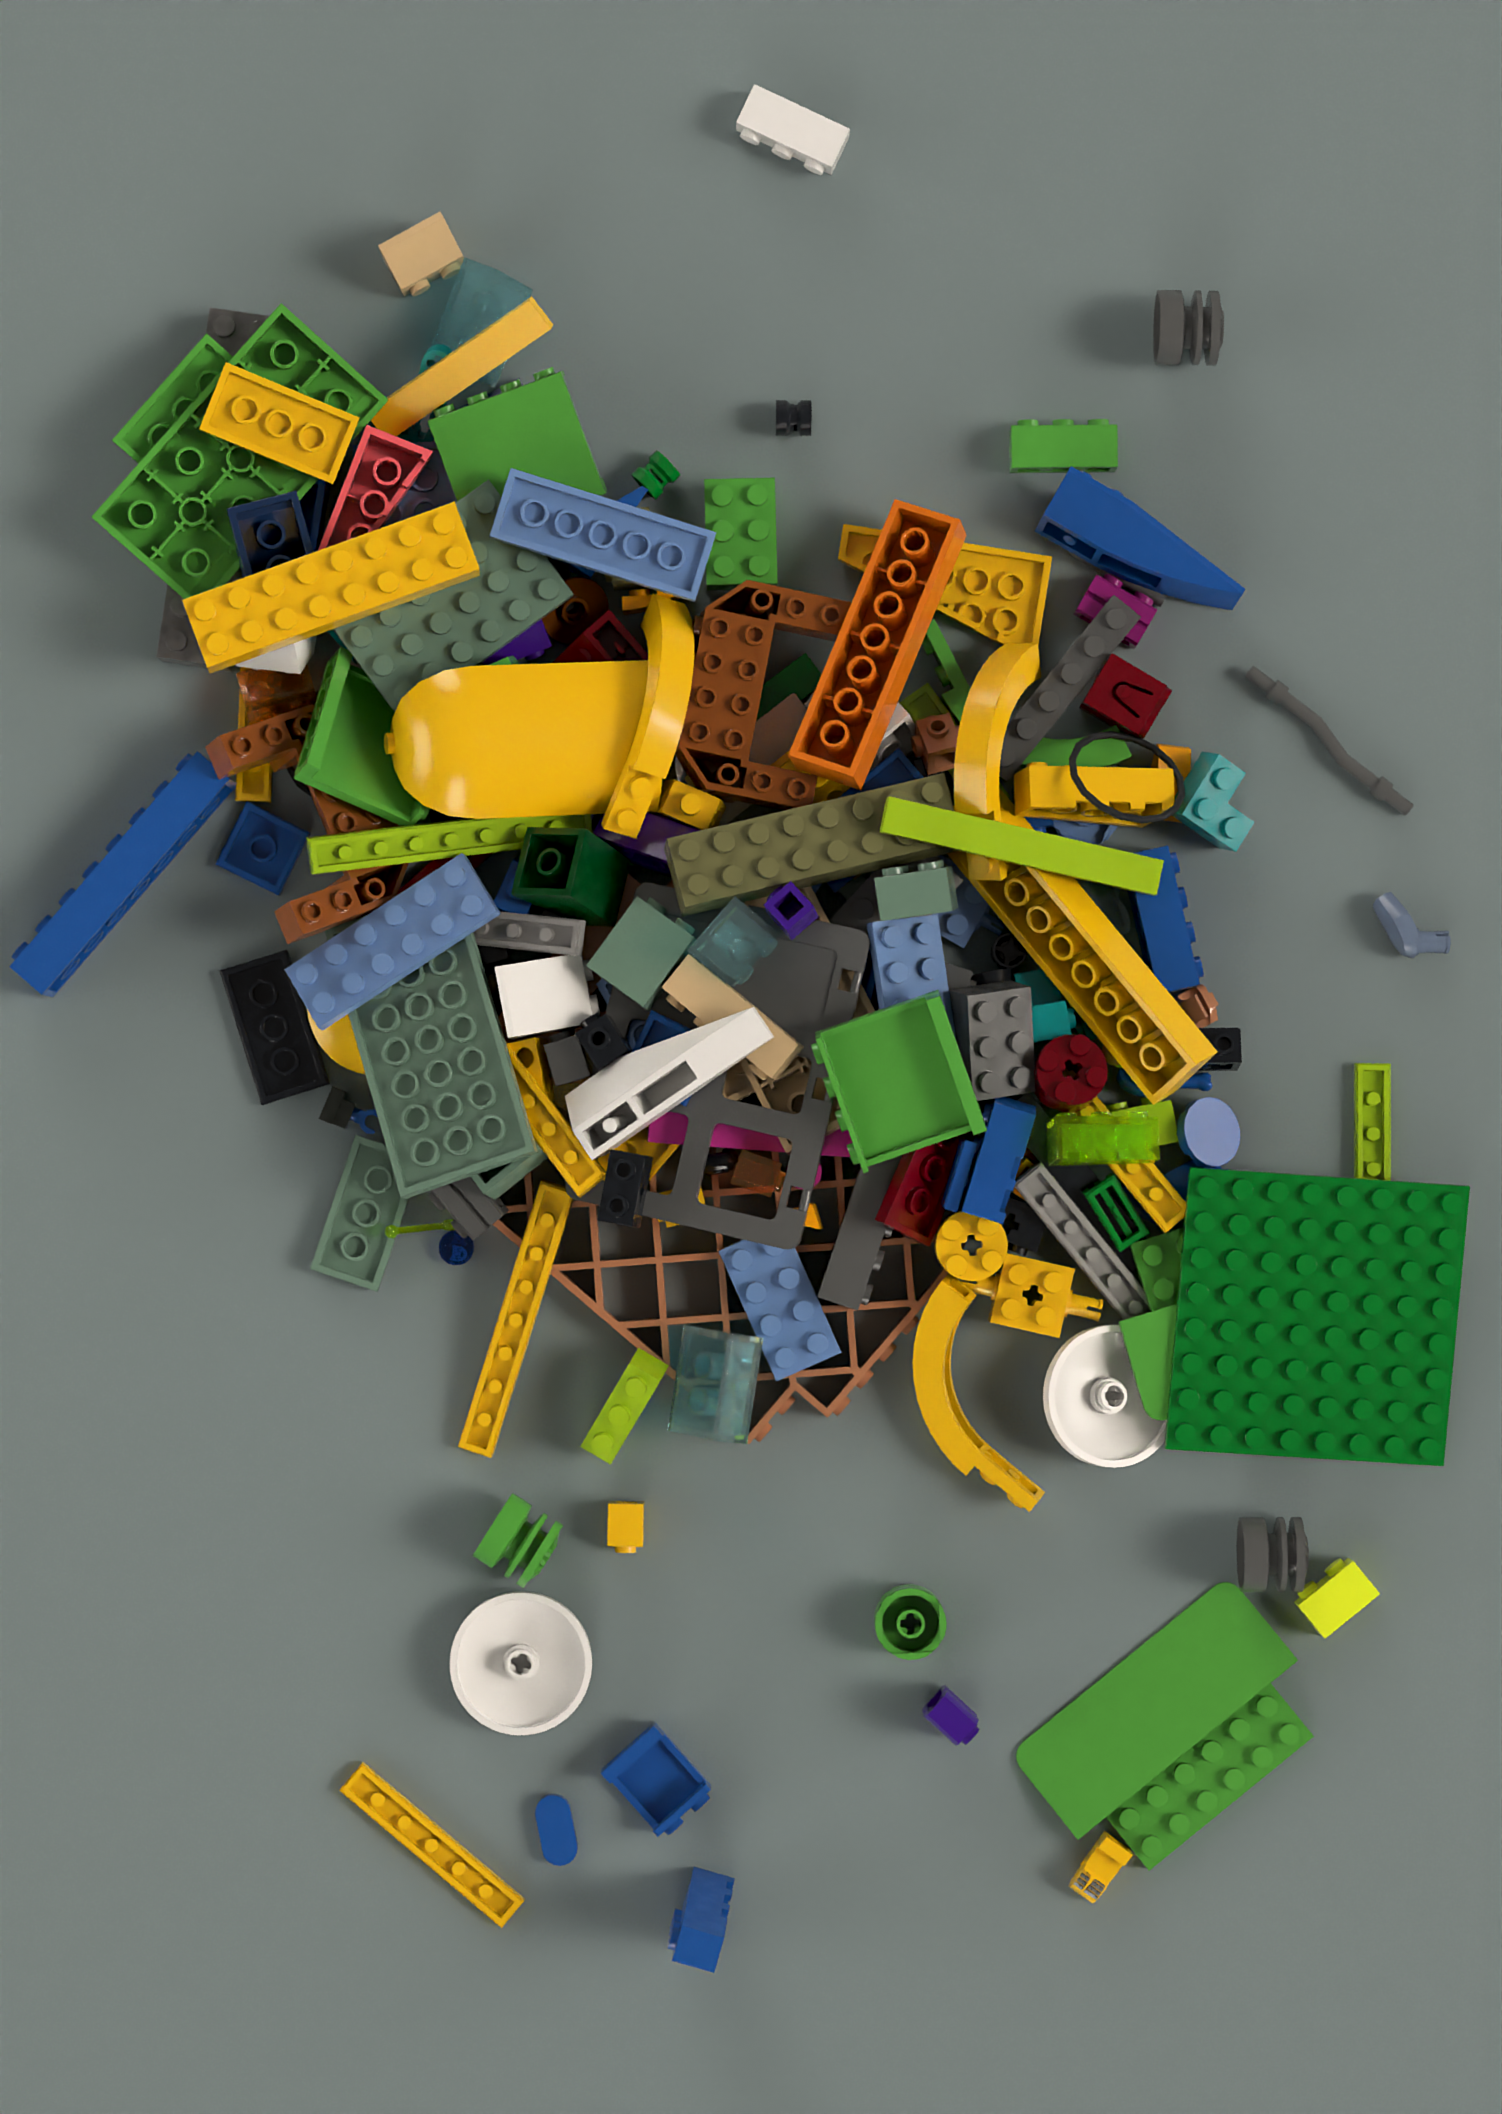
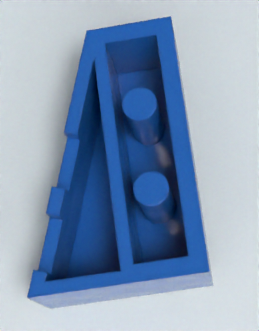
[962,1097,1036,1224]

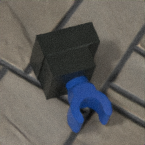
[319,1086,378,1134]

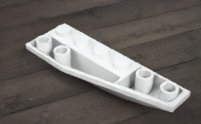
[565,1007,774,1160]

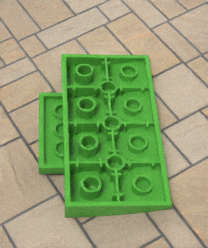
[91,303,388,599]

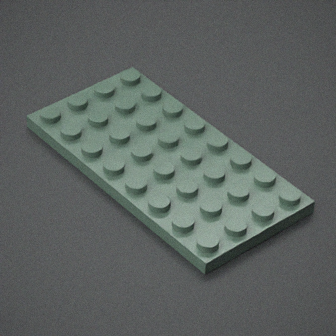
[325,916,538,1199]

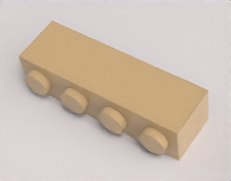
[661,954,804,1080]

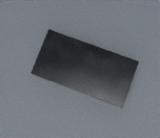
[219,949,330,1105]

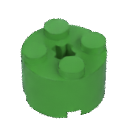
[874,1584,947,1660]

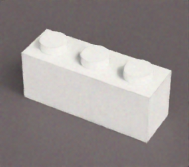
[736,84,850,175]

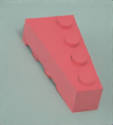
[318,425,433,551]

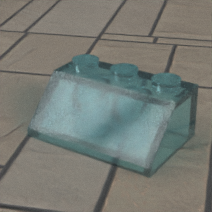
[430,257,533,388]
[668,1325,763,1444]

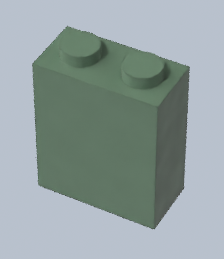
[586,896,698,1012]

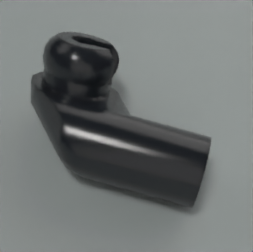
[704,1148,738,1175]

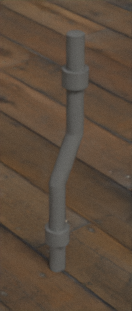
[1245,665,1414,815]

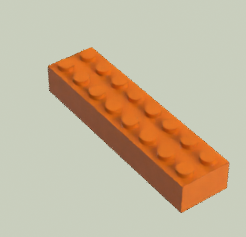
[788,499,967,790]

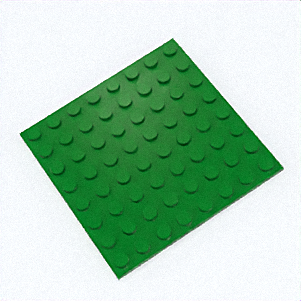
[1164,1167,1470,1466]

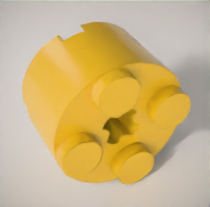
[934,1210,1008,1281]

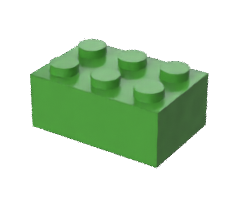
[704,477,778,591]

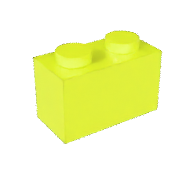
[1294,1558,1380,1639]

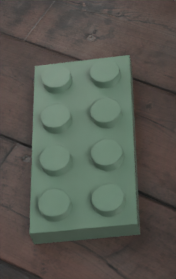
[310,1135,410,1292]

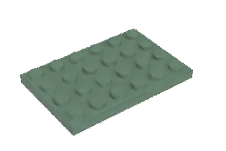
[333,479,573,713]

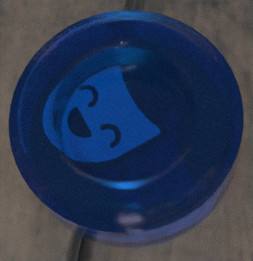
[438,1230,475,1265]

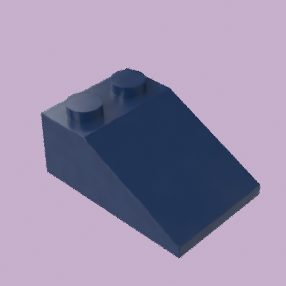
[227,491,313,578]

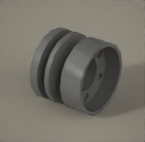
[1153,290,1224,366]
[1236,1517,1309,1592]

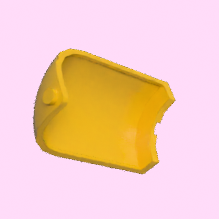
[384,660,662,819]

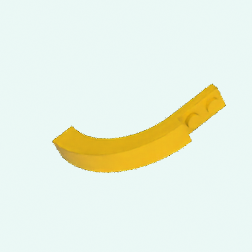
[601,594,694,839]
[954,643,1041,881]
[912,1274,1045,1512]

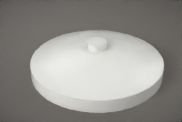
[1043,1325,1167,1468]
[450,1591,592,1735]

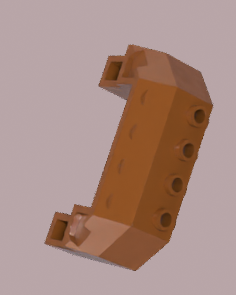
[675,580,851,811]
[205,704,409,944]

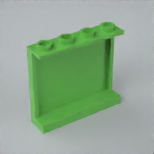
[427,367,607,502]
[293,647,430,826]
[811,990,987,1173]

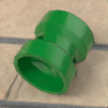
[631,450,681,500]

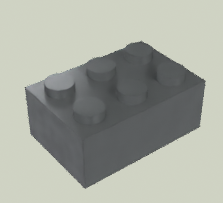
[949,980,1036,1101]

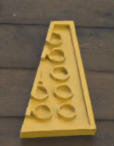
[838,524,1052,646]

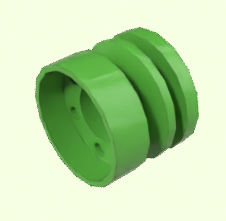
[472,1493,563,1588]

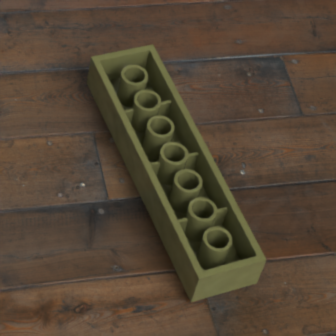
[664,773,957,917]

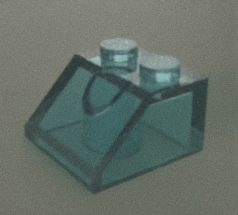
[687,896,780,988]

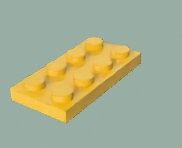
[199,362,359,485]

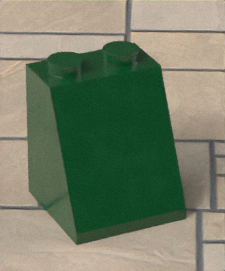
[511,827,631,927]

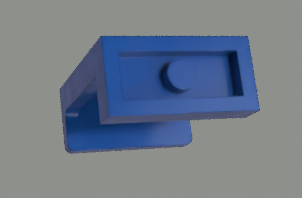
[601,1721,711,1837]

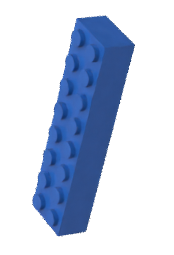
[9,751,236,997]

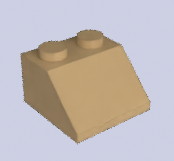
[378,212,465,297]

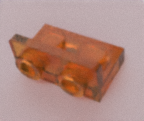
[236,665,316,725]

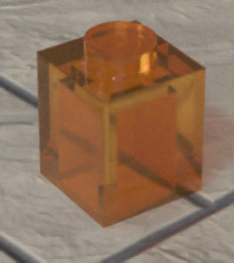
[730,1150,786,1197]

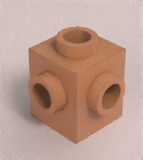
[911,713,959,775]

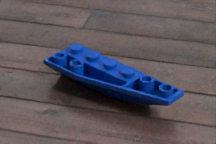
[1034,466,1245,610]

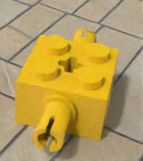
[961,1253,1103,1338]

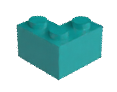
[1172,751,1254,852]
[1013,969,1076,1043]

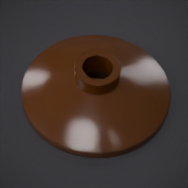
[542,577,609,645]

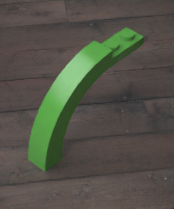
[921,619,1132,768]

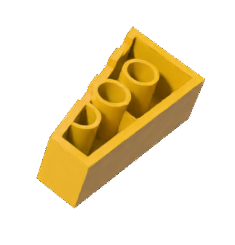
[1014,762,1175,828]

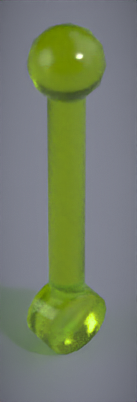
[384,1219,455,1238]

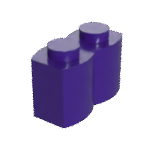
[922,1685,979,1746]

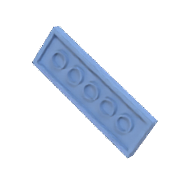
[489,468,716,602]
[284,853,501,1030]

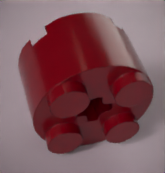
[1034,1034,1108,1113]

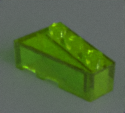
[1046,1111,1160,1166]

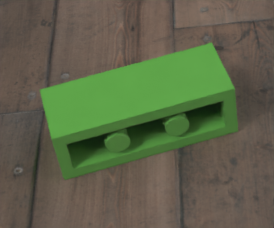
[1009,419,1118,473]

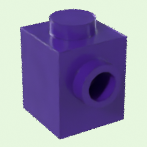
[763,881,819,940]

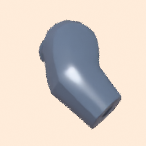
[1373,892,1451,958]

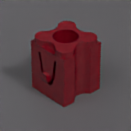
[1079,653,1172,739]

